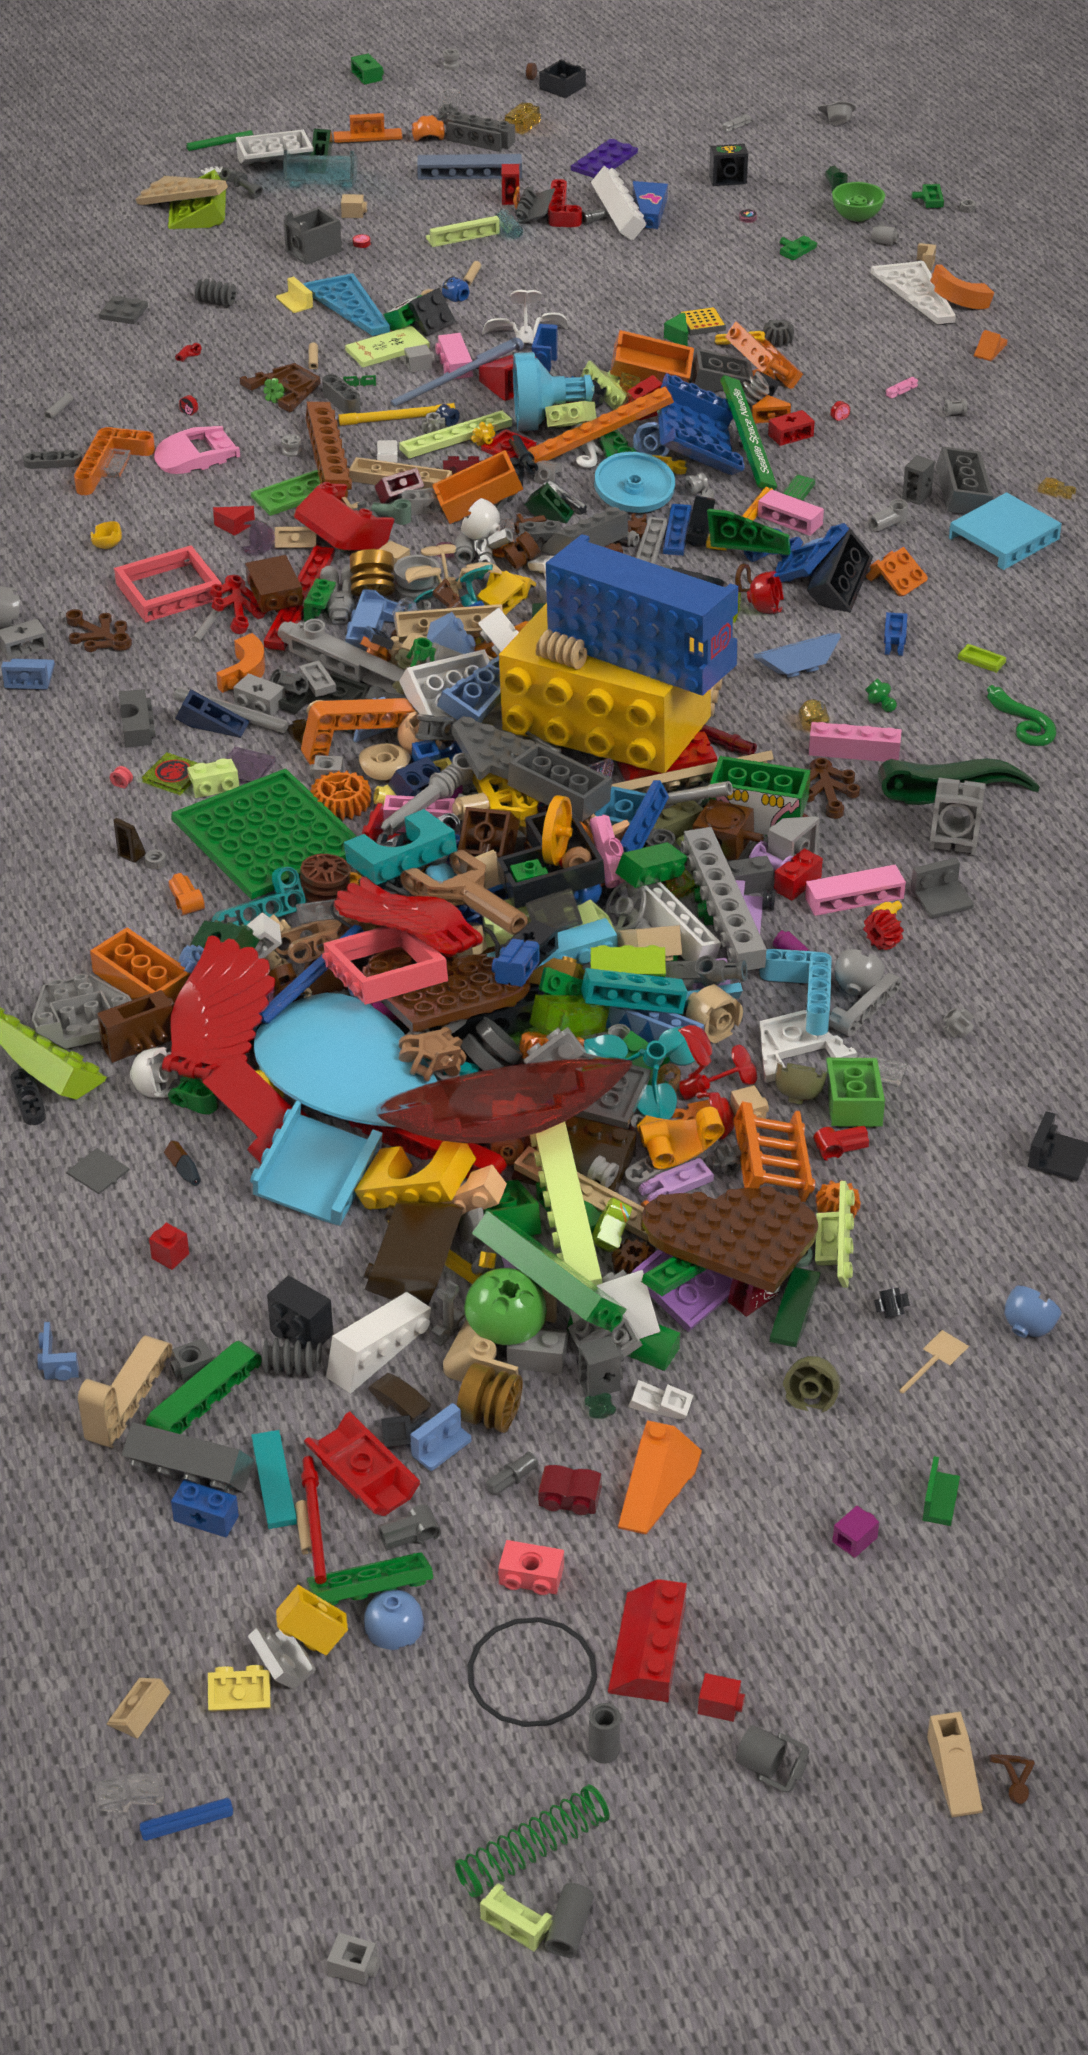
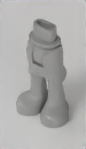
[320,565,355,624]

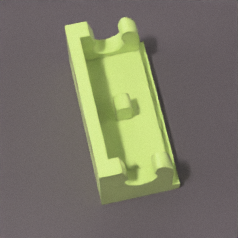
[480,1883,553,1952]

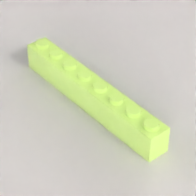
[529,1115,602,1285]

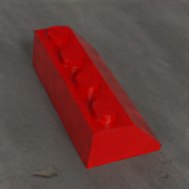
[608,1579,687,1702]

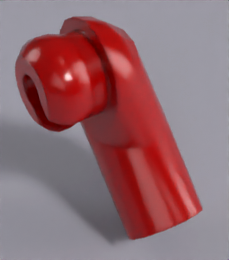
[175,343,202,362]

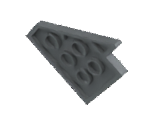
[451,716,535,780]

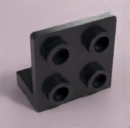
[1028,1111,1088,1181]

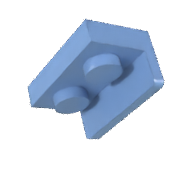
[411,1403,472,1471]

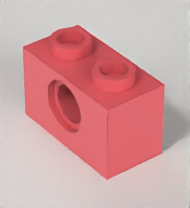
[498,1540,564,1595]

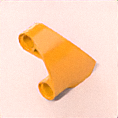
[637,1107,724,1170]

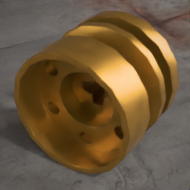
[350,549,395,597]
[457,1362,523,1433]

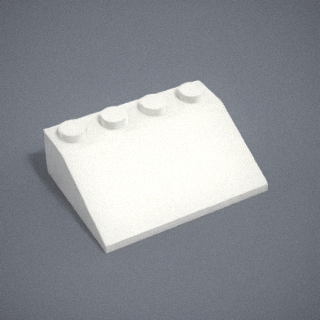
[236,129,313,164]
[399,649,501,721]

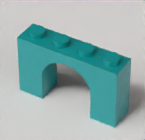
[344,809,457,885]

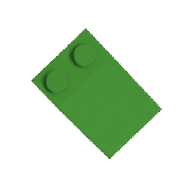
[826,1058,885,1127]

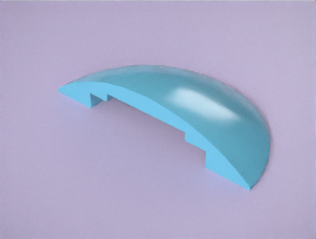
[254,993,455,1127]

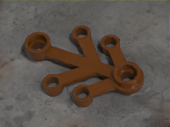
[66,609,132,652]
[807,758,860,819]

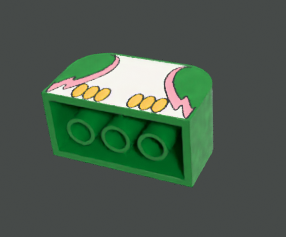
[709,756,811,837]

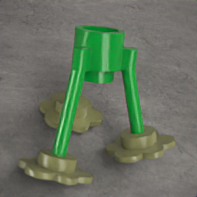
[392,637,436,695]

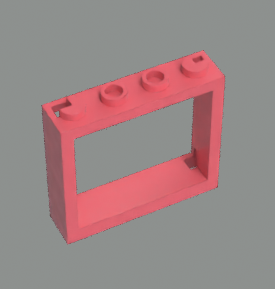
[114,546,223,623]
[322,926,448,1005]

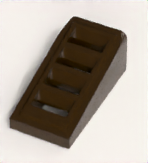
[113,818,146,863]

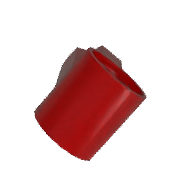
[813,1126,869,1161]

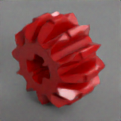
[863,909,904,950]

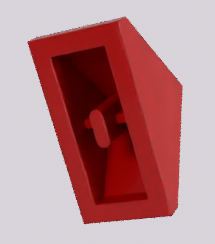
[213,506,255,536]

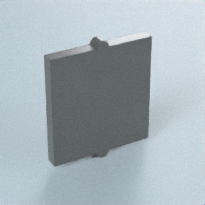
[67,1148,130,1194]

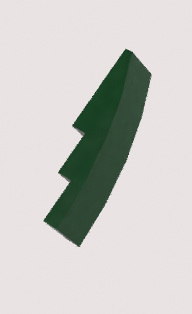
[769,1267,821,1348]

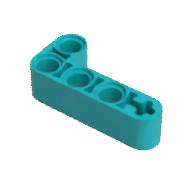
[212,867,305,926]

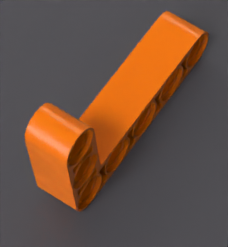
[74,427,155,495]
[301,698,418,765]

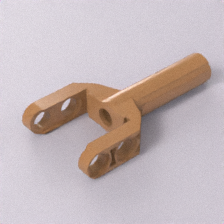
[400,850,528,936]
[275,918,381,963]

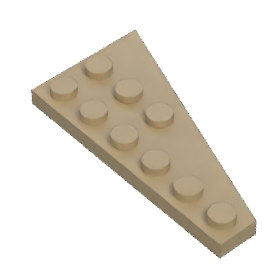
[136,176,228,205]

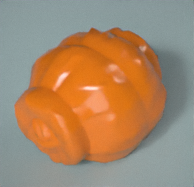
[412,115,445,142]

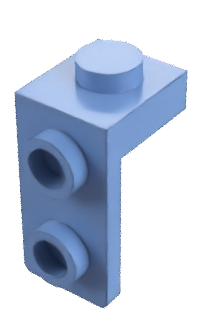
[38,1322,79,1381]

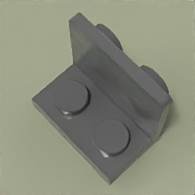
[911,857,974,918]

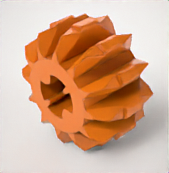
[815,1180,861,1218]

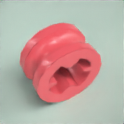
[110,766,133,789]

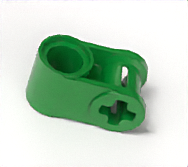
[168,1076,218,1115]

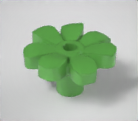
[264,378,284,403]

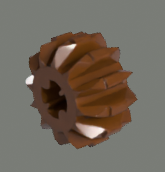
[612,1238,656,1275]

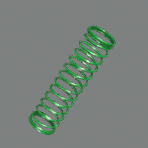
[455,1784,610,1898]

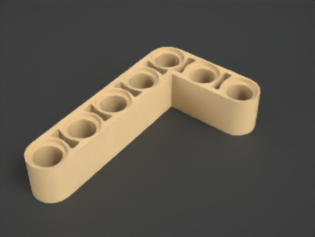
[78,1335,173,1448]

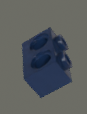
[388,756,441,796]

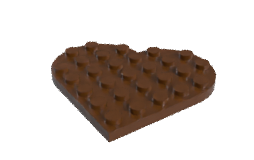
[363,947,530,1032]
[640,1186,818,1293]

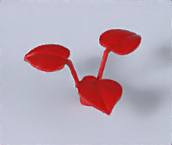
[678,1025,758,1140]

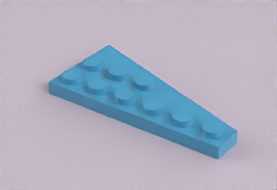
[302,273,390,336]

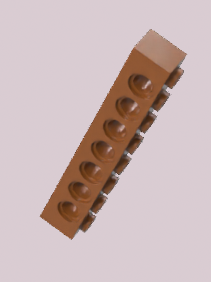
[305,401,352,498]

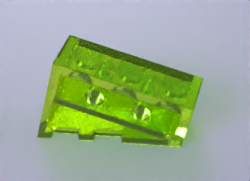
[530,995,610,1037]

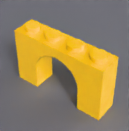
[354,1139,476,1210]

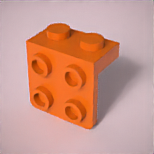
[865,547,928,596]

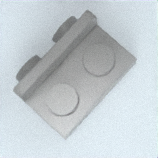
[523,1027,586,1082]
[248,1628,316,1689]

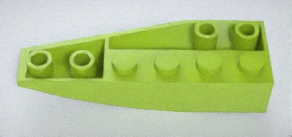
[0,1007,107,1100]

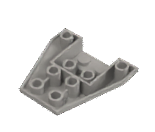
[32,974,132,1049]

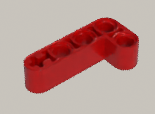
[548,179,582,227]

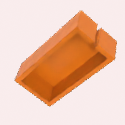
[610,330,694,383]
[432,450,524,524]

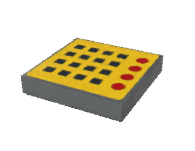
[679,307,726,336]

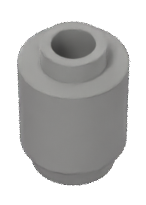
[871,225,899,246]
[454,534,475,564]

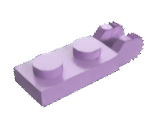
[638,1158,714,1202]

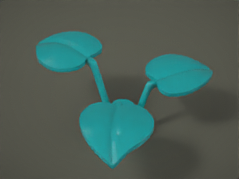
[409,564,493,610]
[584,1026,695,1120]

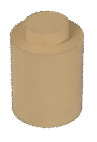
[452,793,490,820]

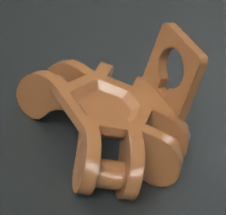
[399,1027,466,1082]

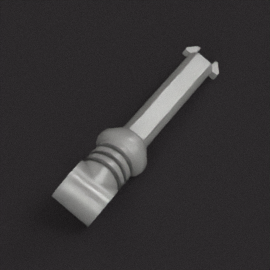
[381,753,474,836]

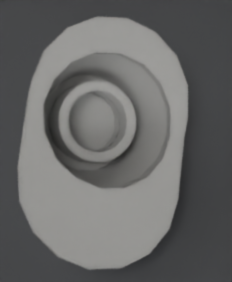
[818,101,856,126]

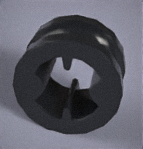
[762,888,776,910]

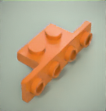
[333,113,402,143]

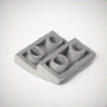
[568,1297,642,1358]

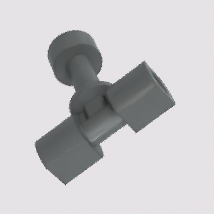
[219,167,263,199]

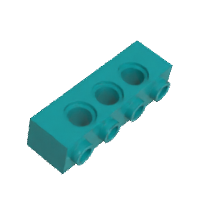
[581,968,688,1014]

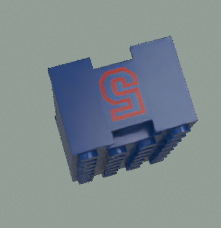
[546,534,738,696]

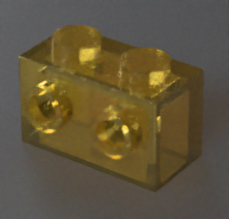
[505,102,541,135]

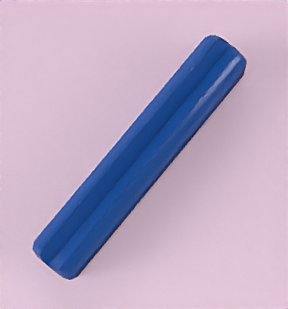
[139,1798,233,1841]

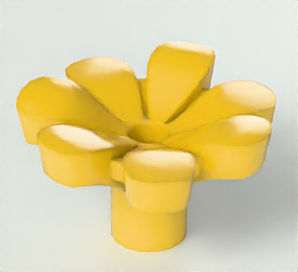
[471,422,495,446]

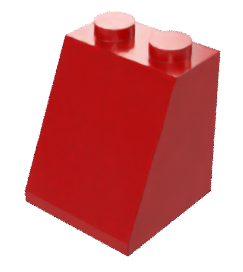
[479,355,537,401]

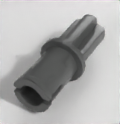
[486,1452,539,1495]

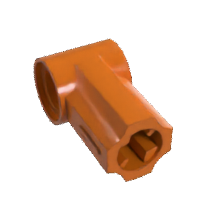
[168,873,205,916]

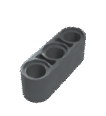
[322,374,361,414]

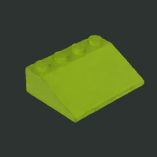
[168,169,226,229]

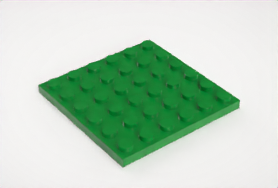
[171,768,357,900]

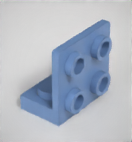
[1,659,55,689]

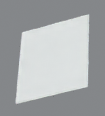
[569,1270,660,1339]

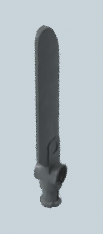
[583,955,747,989]

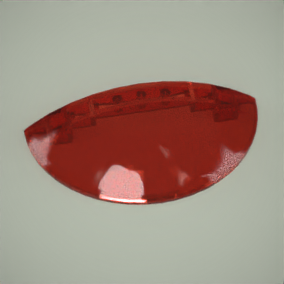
[375,1058,633,1143]

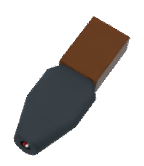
[164,1140,201,1186]

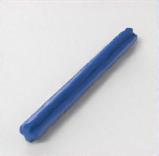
[259,925,364,1024]

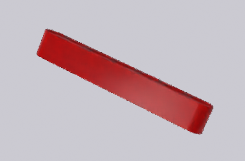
[348,1120,507,1179]

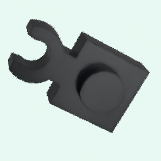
[381,1415,430,1447]

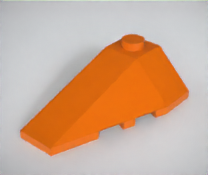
[618,1420,702,1534]

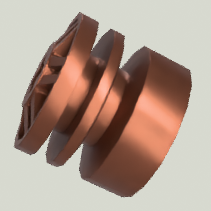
[300,854,351,916]

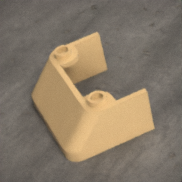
[443,1287,557,1382]

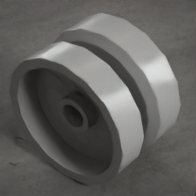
[394,555,440,605]

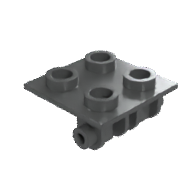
[515,187,555,223]

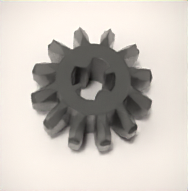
[763,319,794,348]

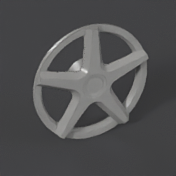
[605,881,646,931]

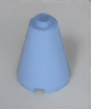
[633,422,671,457]

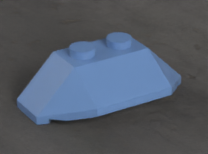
[754,633,841,677]

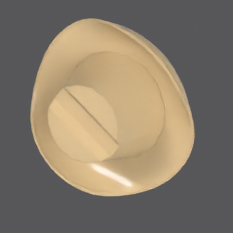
[359,743,411,780]

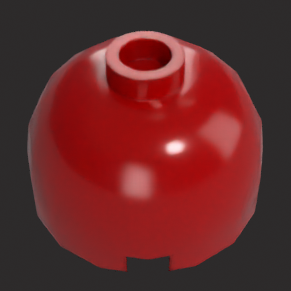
[747,571,784,614]

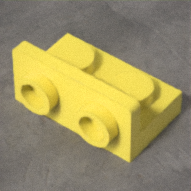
[208,1665,271,1712]

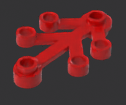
[210,574,266,634]

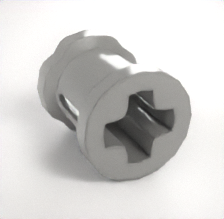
[944,399,967,417]

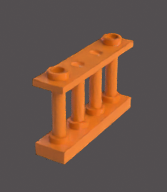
[725,322,803,389]
[734,1101,815,1202]

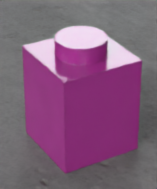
[832,1506,879,1558]

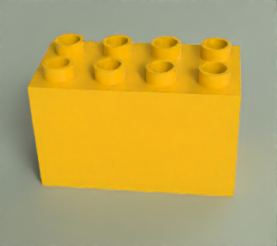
[499,603,711,773]

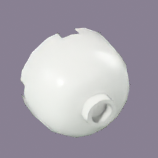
[461,498,500,541]
[130,1047,178,1098]

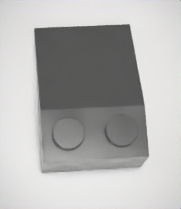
[690,348,753,392]

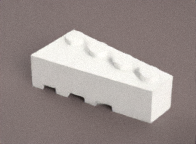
[478,608,519,656]
[326,1292,431,1394]

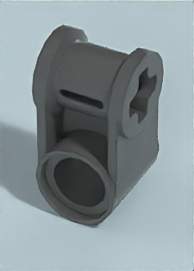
[415,714,456,740]

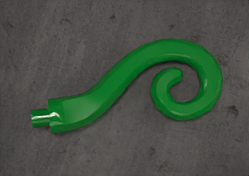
[987,685,1056,746]

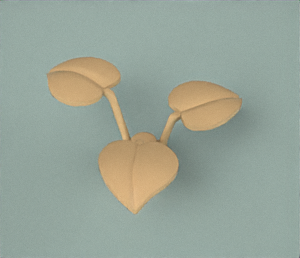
[405,544,502,596]

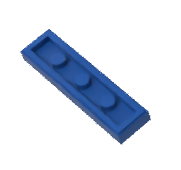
[663,504,692,556]
[620,780,669,853]

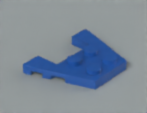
[774,523,849,582]

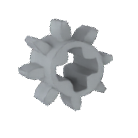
[422,412,445,434]
[943,1007,974,1038]

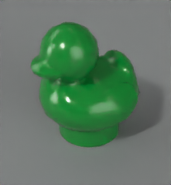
[865,678,897,712]

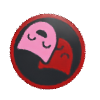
[179,395,198,416]

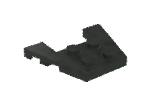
[279,673,369,734]

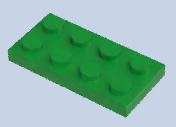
[307,1552,434,1606]

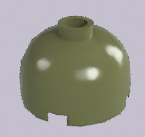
[775,1062,827,1104]
[783,1356,840,1413]

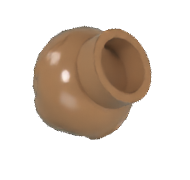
[559,847,593,869]

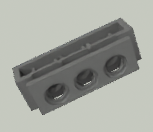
[446,111,515,152]

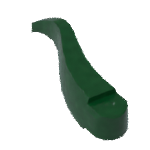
[877,758,1040,805]

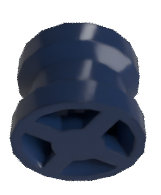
[436,404,460,427]

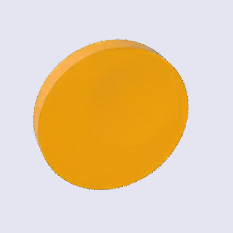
[542,795,572,866]

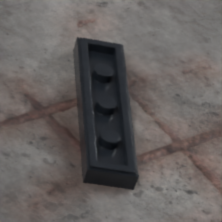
[364,626,394,650]

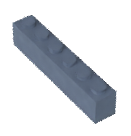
[417,154,522,180]

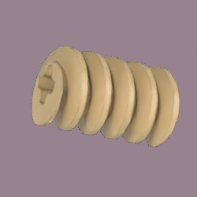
[535,629,587,669]

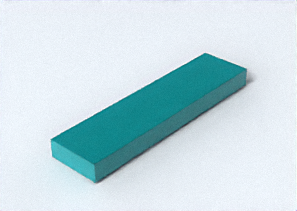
[251,1430,297,1529]

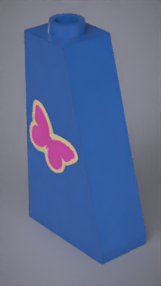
[632,181,668,229]

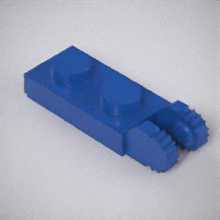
[884,612,908,656]

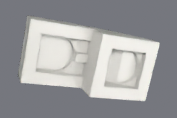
[628,1380,693,1419]

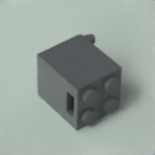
[284,207,342,265]

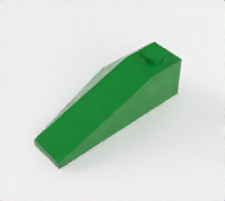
[707,509,791,555]

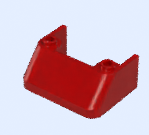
[294,482,395,550]

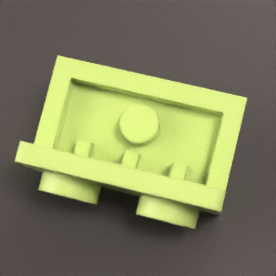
[187,759,239,798]

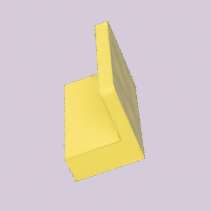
[276,277,313,313]

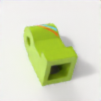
[592,1197,632,1253]

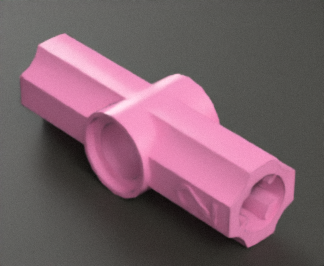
[589,815,625,888]

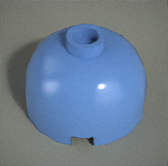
[1004,1286,1062,1338]
[364,1589,424,1650]

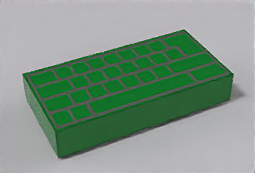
[782,474,815,501]

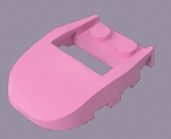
[154,426,240,474]

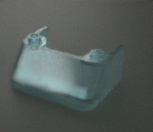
[283,150,358,187]

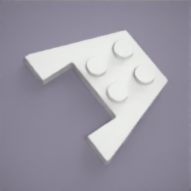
[759,1010,857,1083]

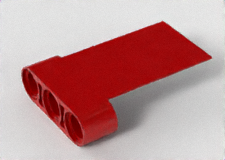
[202,1053,310,1164]

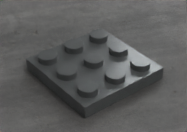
[553,1053,651,1129]

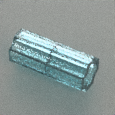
[496,209,523,239]

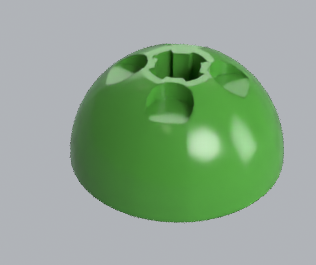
[832,182,885,222]
[464,1268,547,1345]

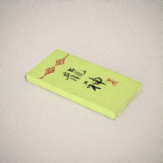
[345,326,430,367]

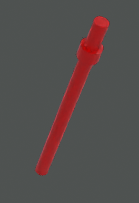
[301,1456,327,1584]

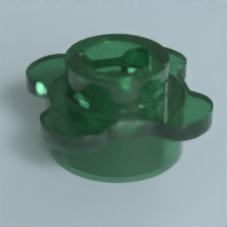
[584,1393,616,1419]

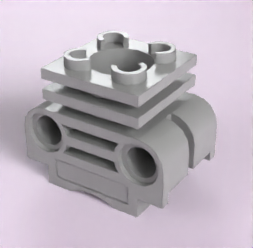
[929,778,986,855]

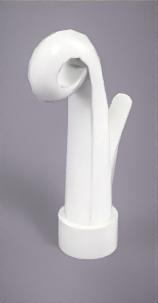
[574,424,604,468]

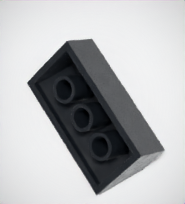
[807,527,873,613]

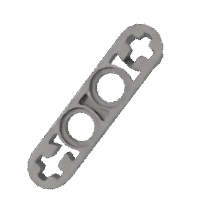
[829,973,902,1037]

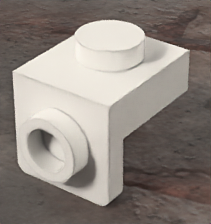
[377,440,398,463]

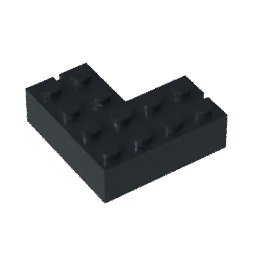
[496,810,605,909]

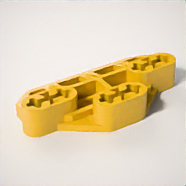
[472,773,540,827]

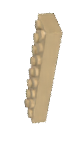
[349,457,452,489]
[394,604,503,643]

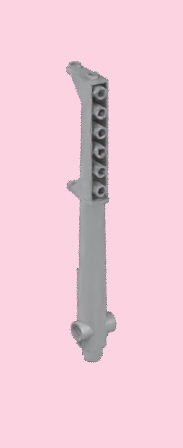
[278,619,555,747]

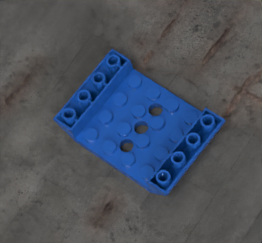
[657,373,745,475]

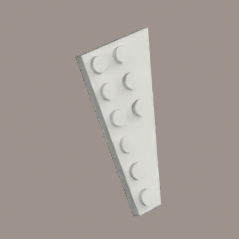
[870,261,956,324]

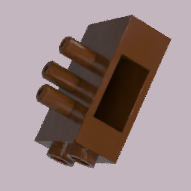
[245,555,303,613]
[97,990,174,1063]

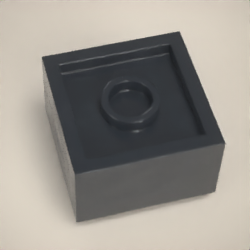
[539,59,586,98]

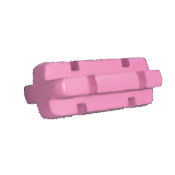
[886,377,918,398]

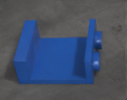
[532,324,558,372]

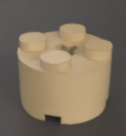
[686,984,743,1043]

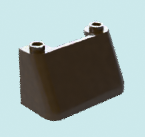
[363,1201,464,1306]

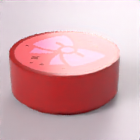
[353,234,371,248]
[830,401,850,421]

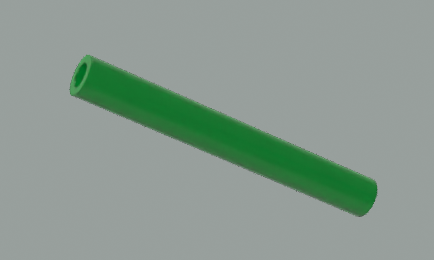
[186,130,253,151]

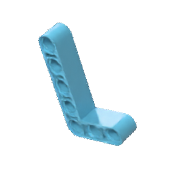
[759,949,832,1036]

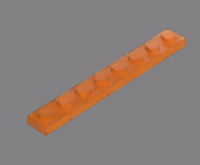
[528,386,674,463]

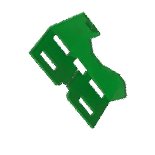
[343,375,376,387]

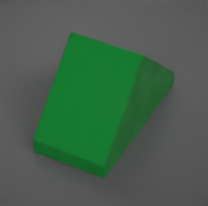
[664,313,688,346]

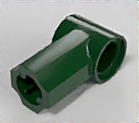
[825,166,848,192]

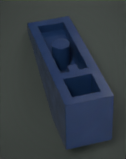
[175,689,250,738]

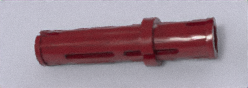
[699,724,757,755]

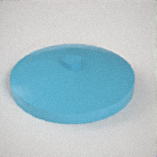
[594,452,675,513]

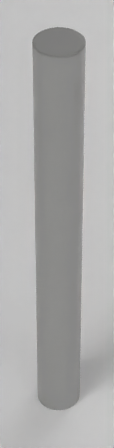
[192,591,232,643]

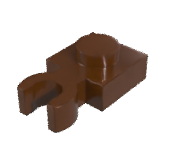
[628,513,647,539]

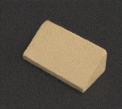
[107,1678,171,1739]

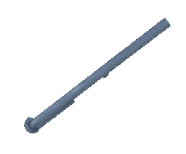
[391,337,523,407]

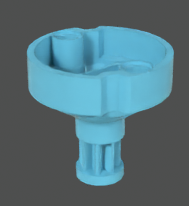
[513,352,594,431]

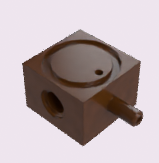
[693,799,764,860]
[458,807,520,858]

